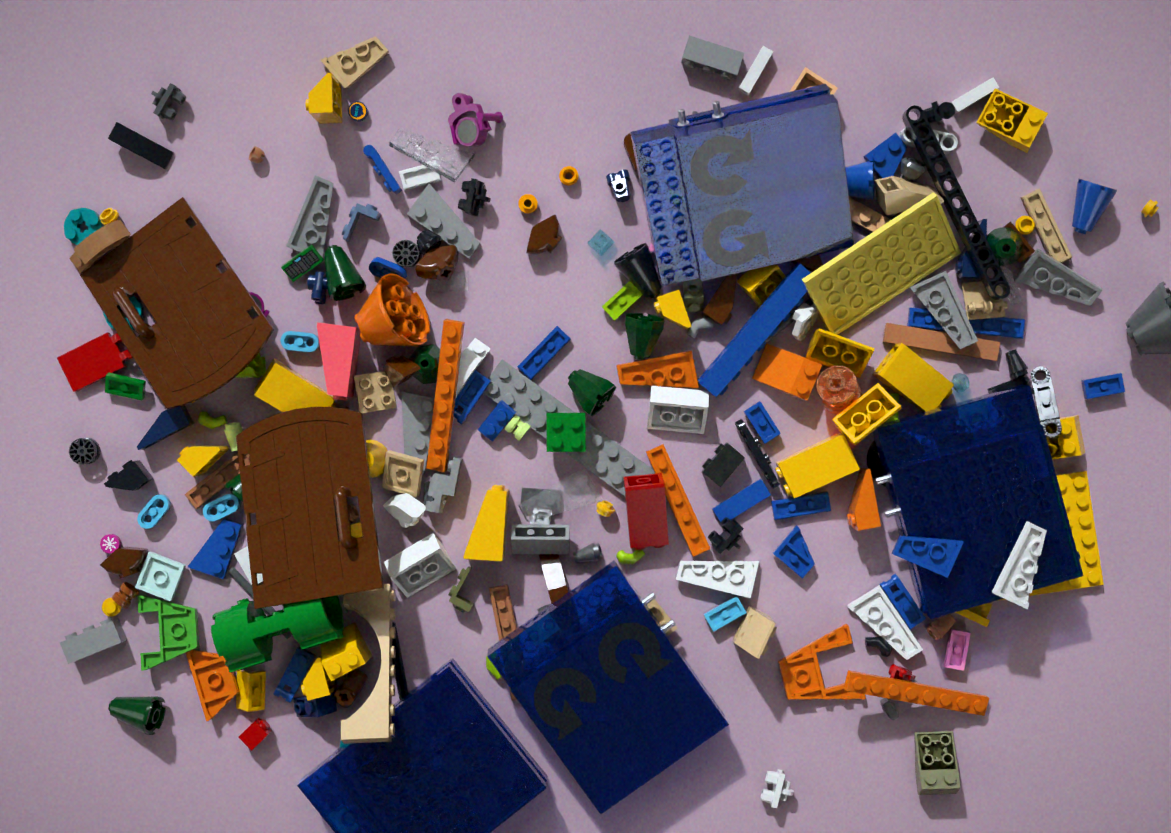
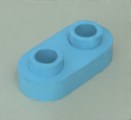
[280,331,320,352]
[137,494,171,529]
[203,494,241,521]

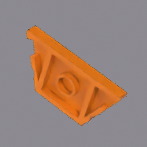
[186,650,239,721]

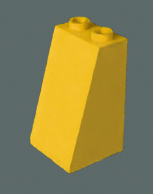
[872,343,954,416]
[254,358,336,412]
[775,433,860,498]
[463,485,509,561]

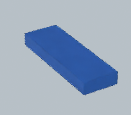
[517,326,571,380]
[712,478,771,523]
[771,492,831,520]

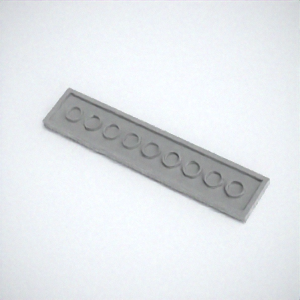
[484,359,655,496]

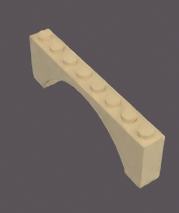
[341,584,396,744]

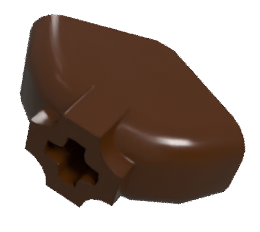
[526,214,562,255]
[415,245,458,281]
[100,547,148,578]
[335,668,368,708]

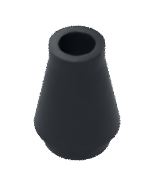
[1005,349,1028,379]

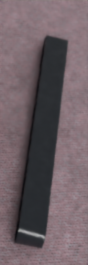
[902,105,1010,300]

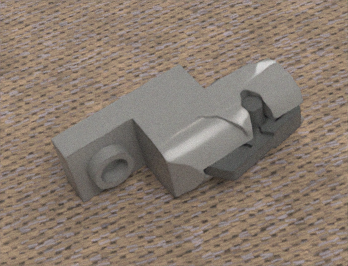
[424,457,463,513]

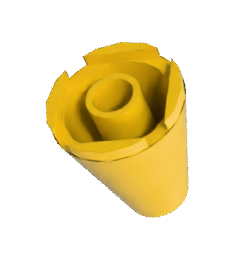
[366,440,388,478]

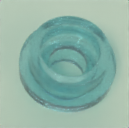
[952,373,969,393]

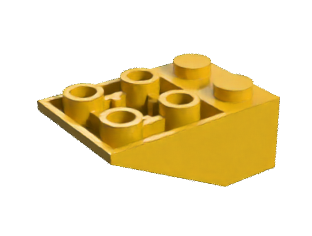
[976,89,1048,153]
[1016,415,1086,461]

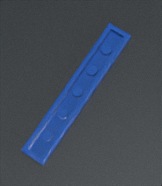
[907,307,1025,339]

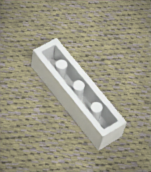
[738,46,773,95]
[951,77,999,114]

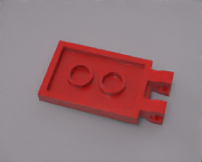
[57,332,133,392]

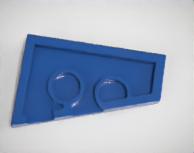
[188,519,243,579]
[892,535,964,578]

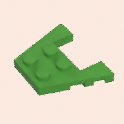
[138,595,199,671]

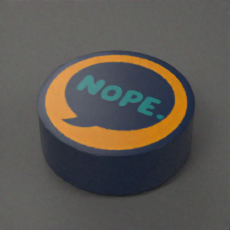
[348,101,368,122]

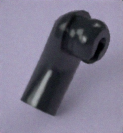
[865,637,892,657]

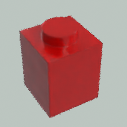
[239,718,272,751]

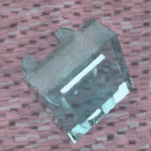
[587,229,614,257]

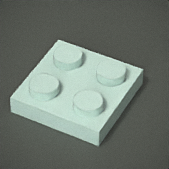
[135,551,186,601]

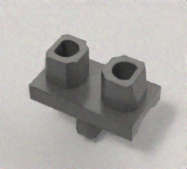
[151,83,186,121]

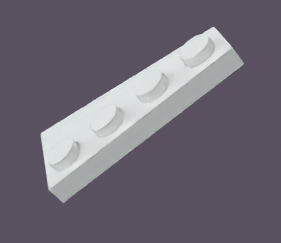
[992,521,1047,609]
[675,561,759,599]
[847,585,923,660]

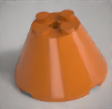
[354,273,430,346]

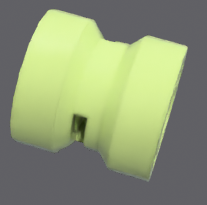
[504,415,531,441]

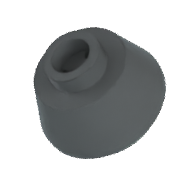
[900,157,926,181]

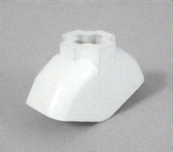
[383,493,426,528]

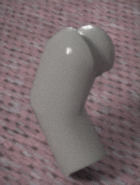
[687,316,714,339]

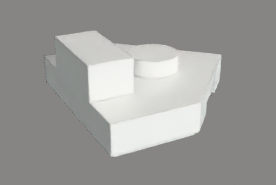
[792,303,819,343]

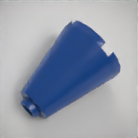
[822,161,875,200]
[1072,179,1117,234]

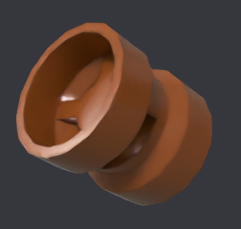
[112,582,139,608]

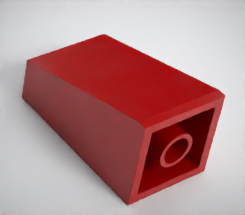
[623,473,669,550]

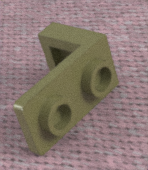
[682,266,704,312]
[448,566,474,613]

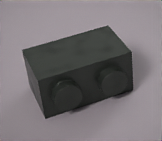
[701,442,745,487]

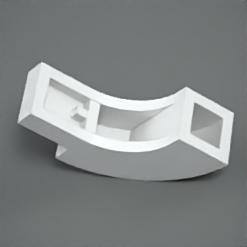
[456,338,490,397]

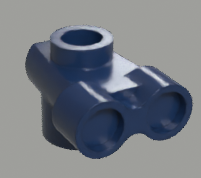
[606,169,631,202]
[307,272,328,304]

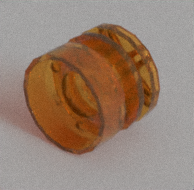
[816,366,863,415]

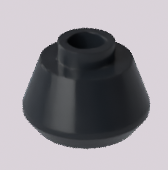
[417,231,441,255]

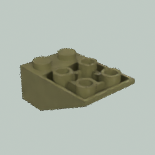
[914,731,961,795]

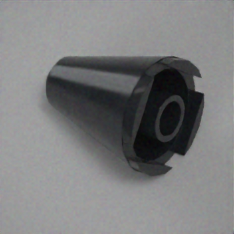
[614,243,662,298]

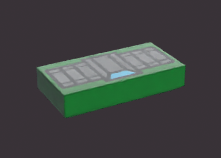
[281,244,324,282]

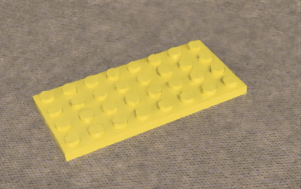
[802,193,961,335]

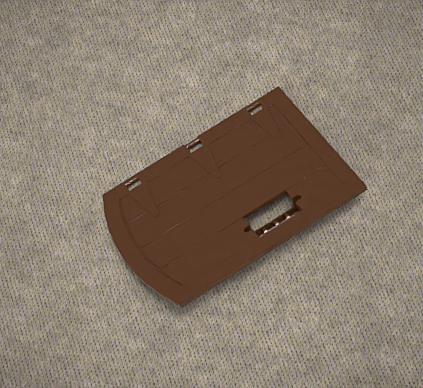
[80,197,274,409]
[236,407,384,609]

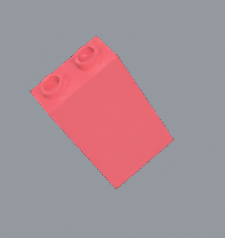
[317,322,361,400]

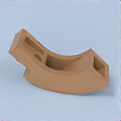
[69,219,131,274]

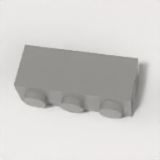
[681,35,744,80]
[511,525,570,554]
[60,618,127,664]

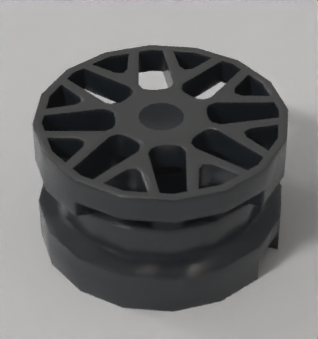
[392,240,421,268]
[69,438,100,465]

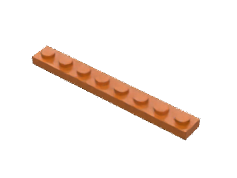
[426,319,465,472]
[844,670,989,716]

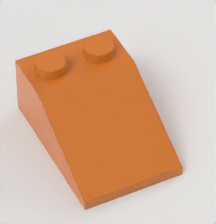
[752,344,822,401]
[846,467,881,531]

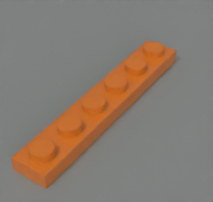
[646,444,710,557]

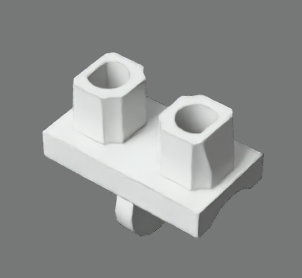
[760,769,794,808]

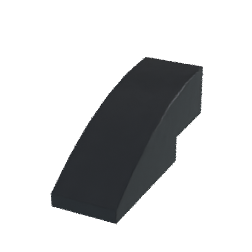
[108,122,174,169]

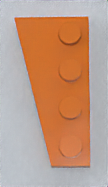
[616,350,699,388]

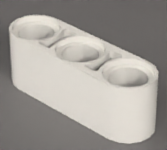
[899,127,958,154]

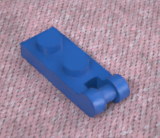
[363,145,403,194]
[453,370,492,425]
[879,574,926,629]
[273,647,316,703]

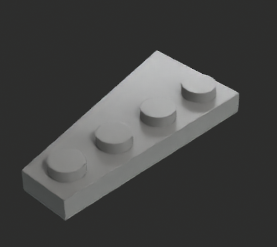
[402,392,435,474]

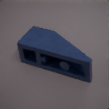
[955,219,987,279]
[137,405,194,450]

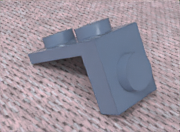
[342,203,381,242]

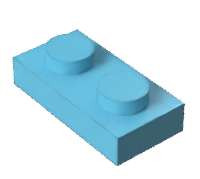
[704,595,747,632]

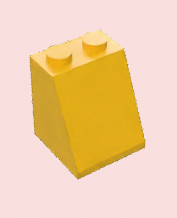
[321,622,372,681]

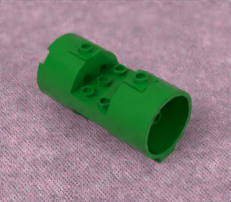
[211,596,344,673]

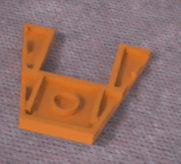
[778,624,866,700]

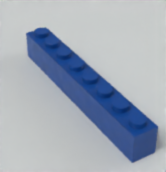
[697,263,811,397]

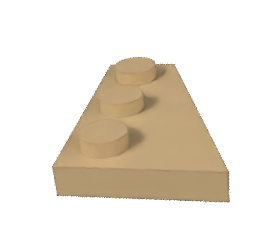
[321,36,389,90]

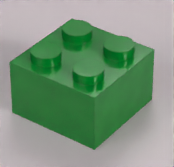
[546,413,586,452]

